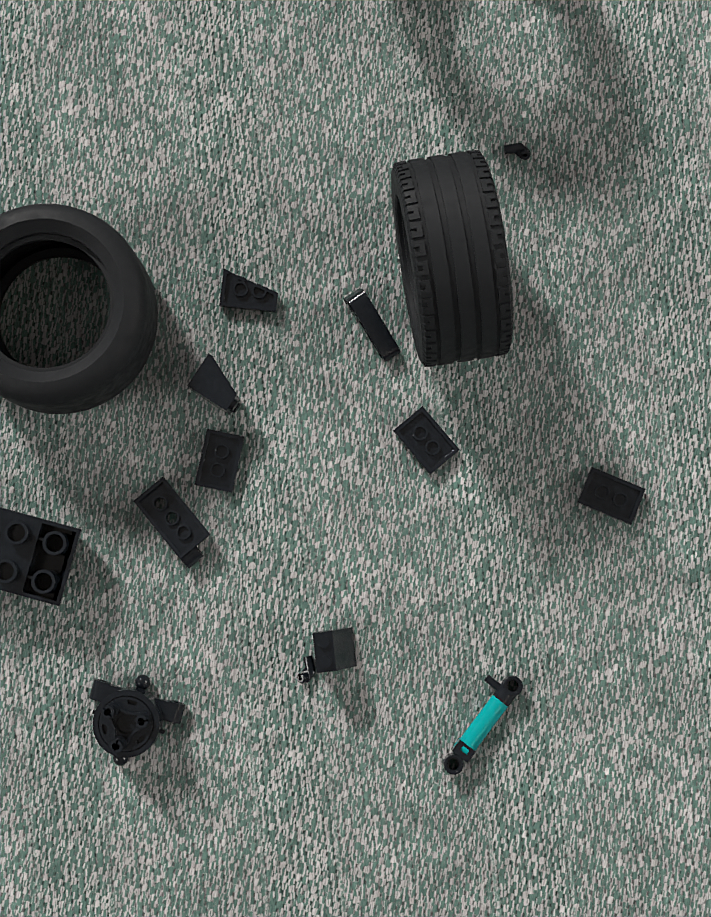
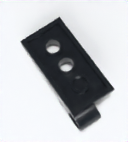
[133,477,211,568]

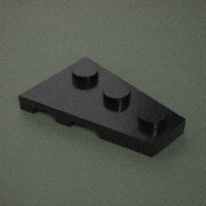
[219,269,278,313]

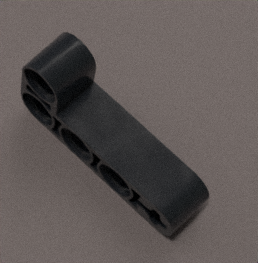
[343,288,401,362]

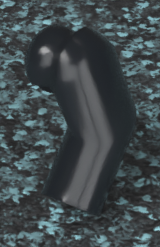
[504,143,531,160]
[297,655,316,684]

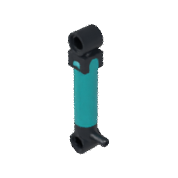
[443,675,523,775]

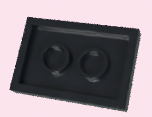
[393,406,460,475]
[195,429,245,493]
[577,467,646,525]

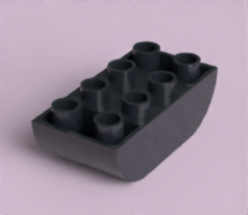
[0,507,82,606]

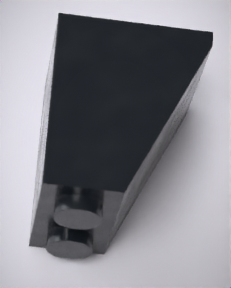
[187,353,240,415]
[312,627,357,673]

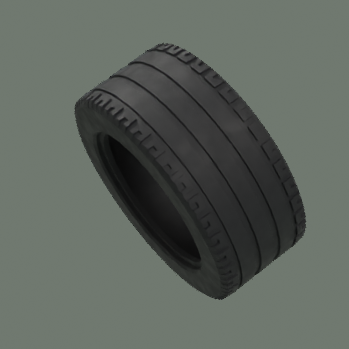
[391,150,513,367]

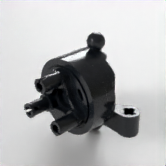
[89,674,186,766]

